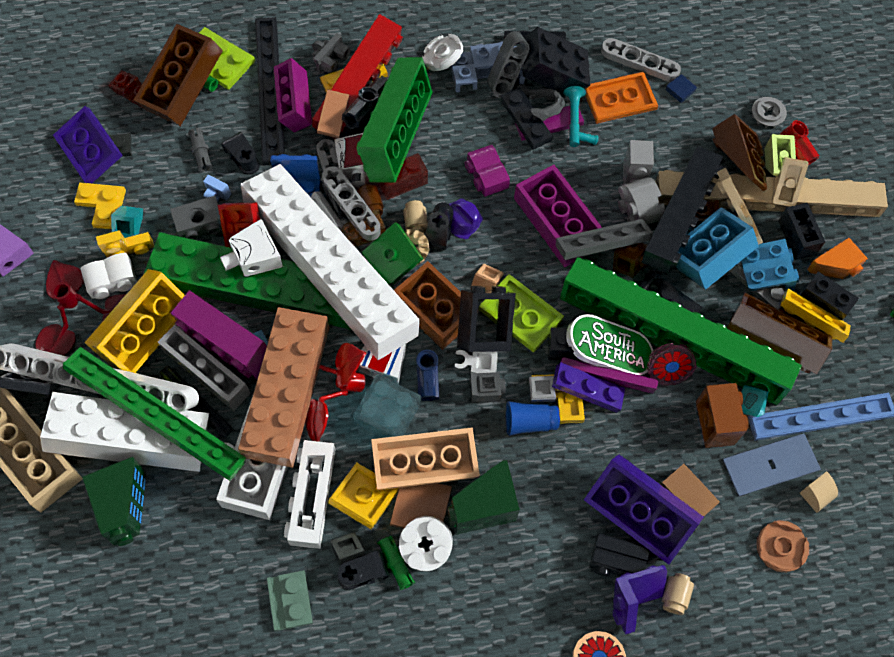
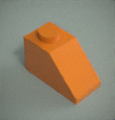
[807,238,868,279]

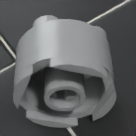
[618,177,665,225]

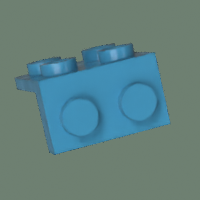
[741,239,799,292]

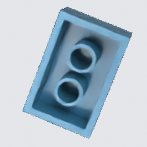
[676,207,759,290]

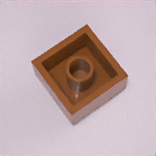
[696,383,748,448]

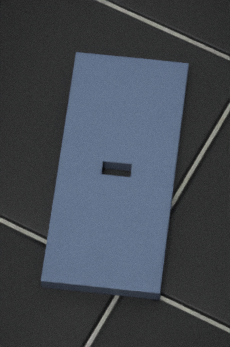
[723,433,821,497]

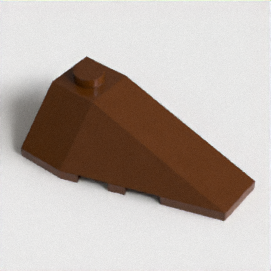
[712,114,767,192]

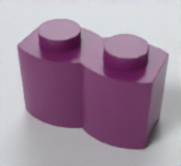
[465,145,510,197]

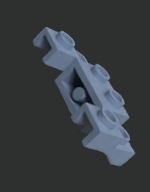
[450,42,525,92]

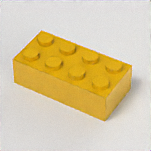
[85,269,185,373]

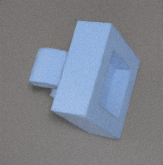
[203,175,231,202]

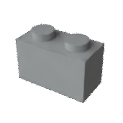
[623,140,654,185]

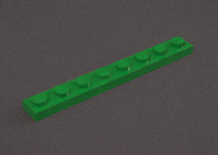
[63,347,246,481]

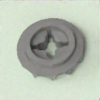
[751,97,787,128]

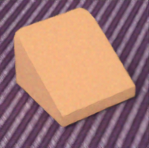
[471,264,504,290]

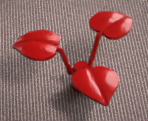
[305,343,366,442]

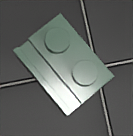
[267,570,313,632]

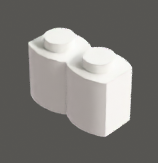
[80,253,137,299]

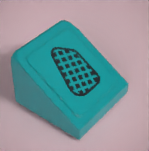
[741,385,769,417]

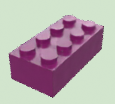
[514,165,602,268]
[171,290,267,380]

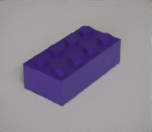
[584,454,704,565]

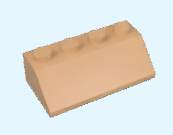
[371,428,480,490]

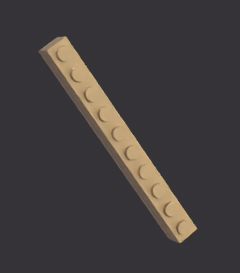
[655,170,888,217]

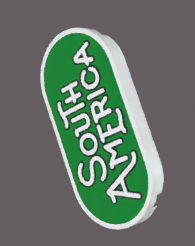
[566,314,654,376]

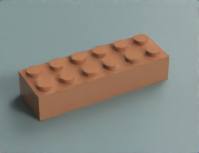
[238,307,329,468]

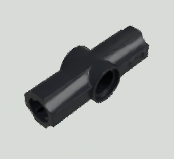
[342,76,388,129]

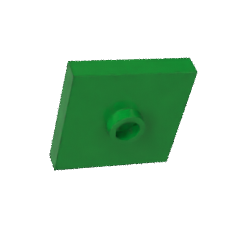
[362,222,423,287]

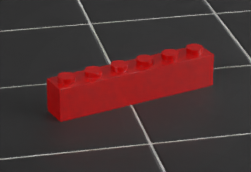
[312,14,403,139]

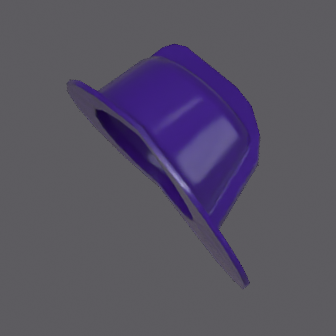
[440,198,483,239]

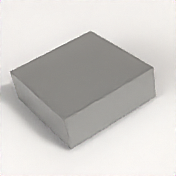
[529,376,556,403]

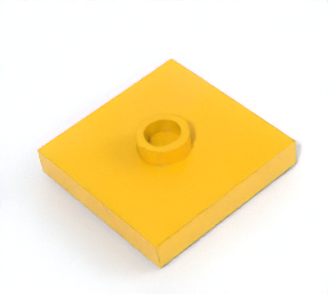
[328,462,399,530]

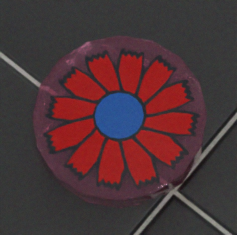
[647,343,697,385]

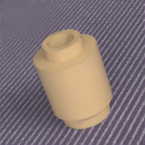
[403,200,428,234]
[662,573,694,615]

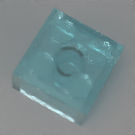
[353,374,421,438]

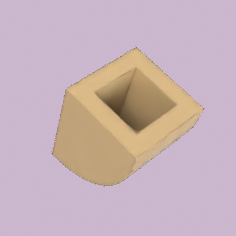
[800,472,838,513]

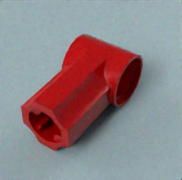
[779,120,819,165]

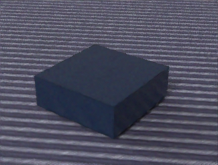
[665,74,697,103]

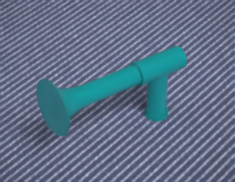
[563,86,598,147]

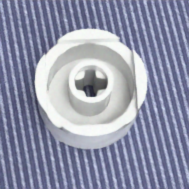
[399,516,453,571]

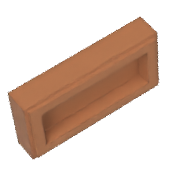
[317,89,349,138]

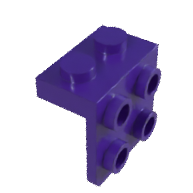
[613,565,667,634]

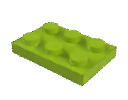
[199,27,256,90]
[479,274,564,353]

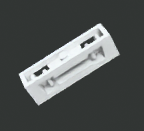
[284,440,336,549]

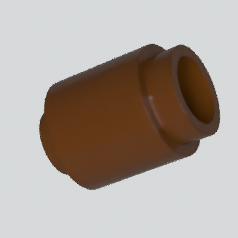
[357,184,384,218]

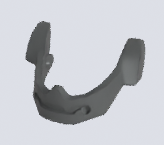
[516,85,565,121]

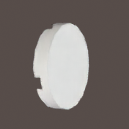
[422,34,463,71]

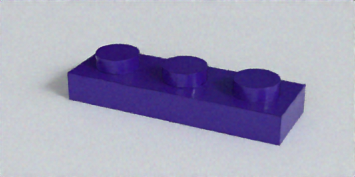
[552,362,625,413]

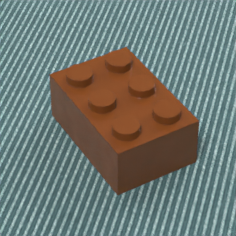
[394,261,478,350]

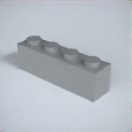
[158,325,251,411]

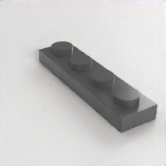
[556,219,653,260]

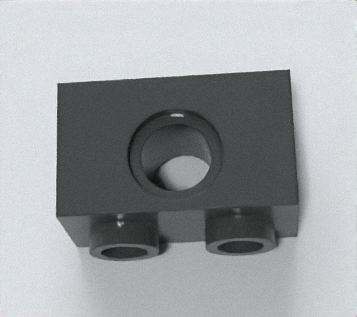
[170,196,222,240]

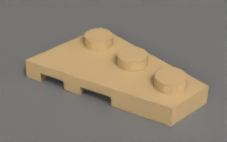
[717,168,763,245]

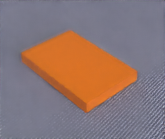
[585,72,658,124]

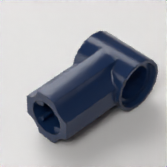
[416,350,439,401]

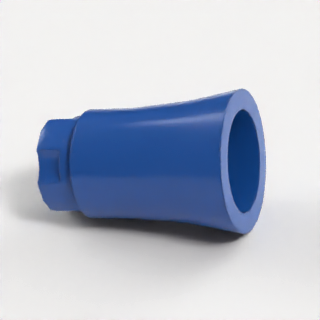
[505,401,560,436]

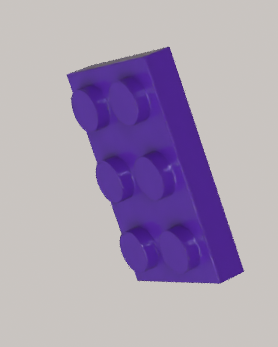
[53,106,123,184]

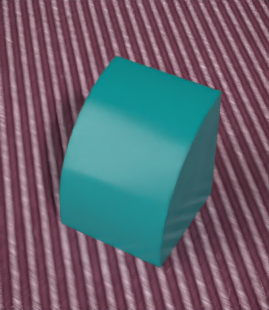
[111,206,143,238]

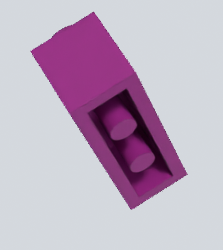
[274,58,312,133]

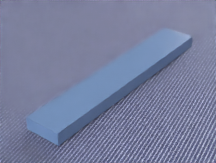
[748,393,894,441]

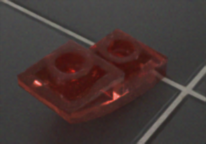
[108,70,144,109]

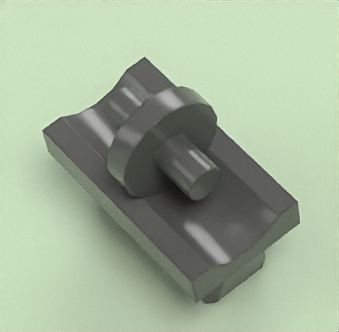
[312,33,350,73]

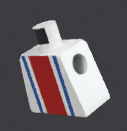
[357,344,406,386]

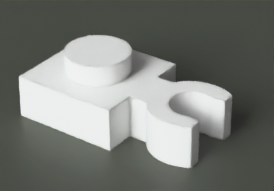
[455,350,498,373]

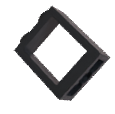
[457,286,516,352]

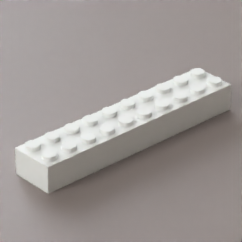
[241,164,419,360]

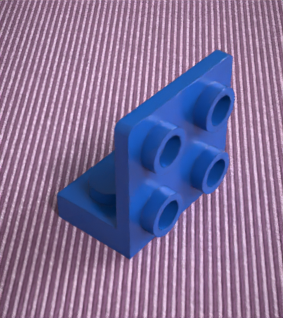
[270,154,321,197]

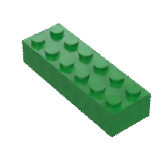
[357,57,433,183]

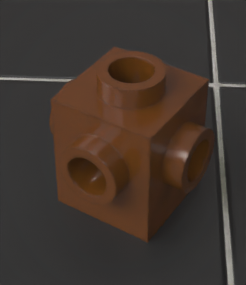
[613,242,648,278]

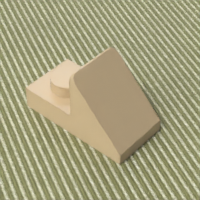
[772,157,809,207]

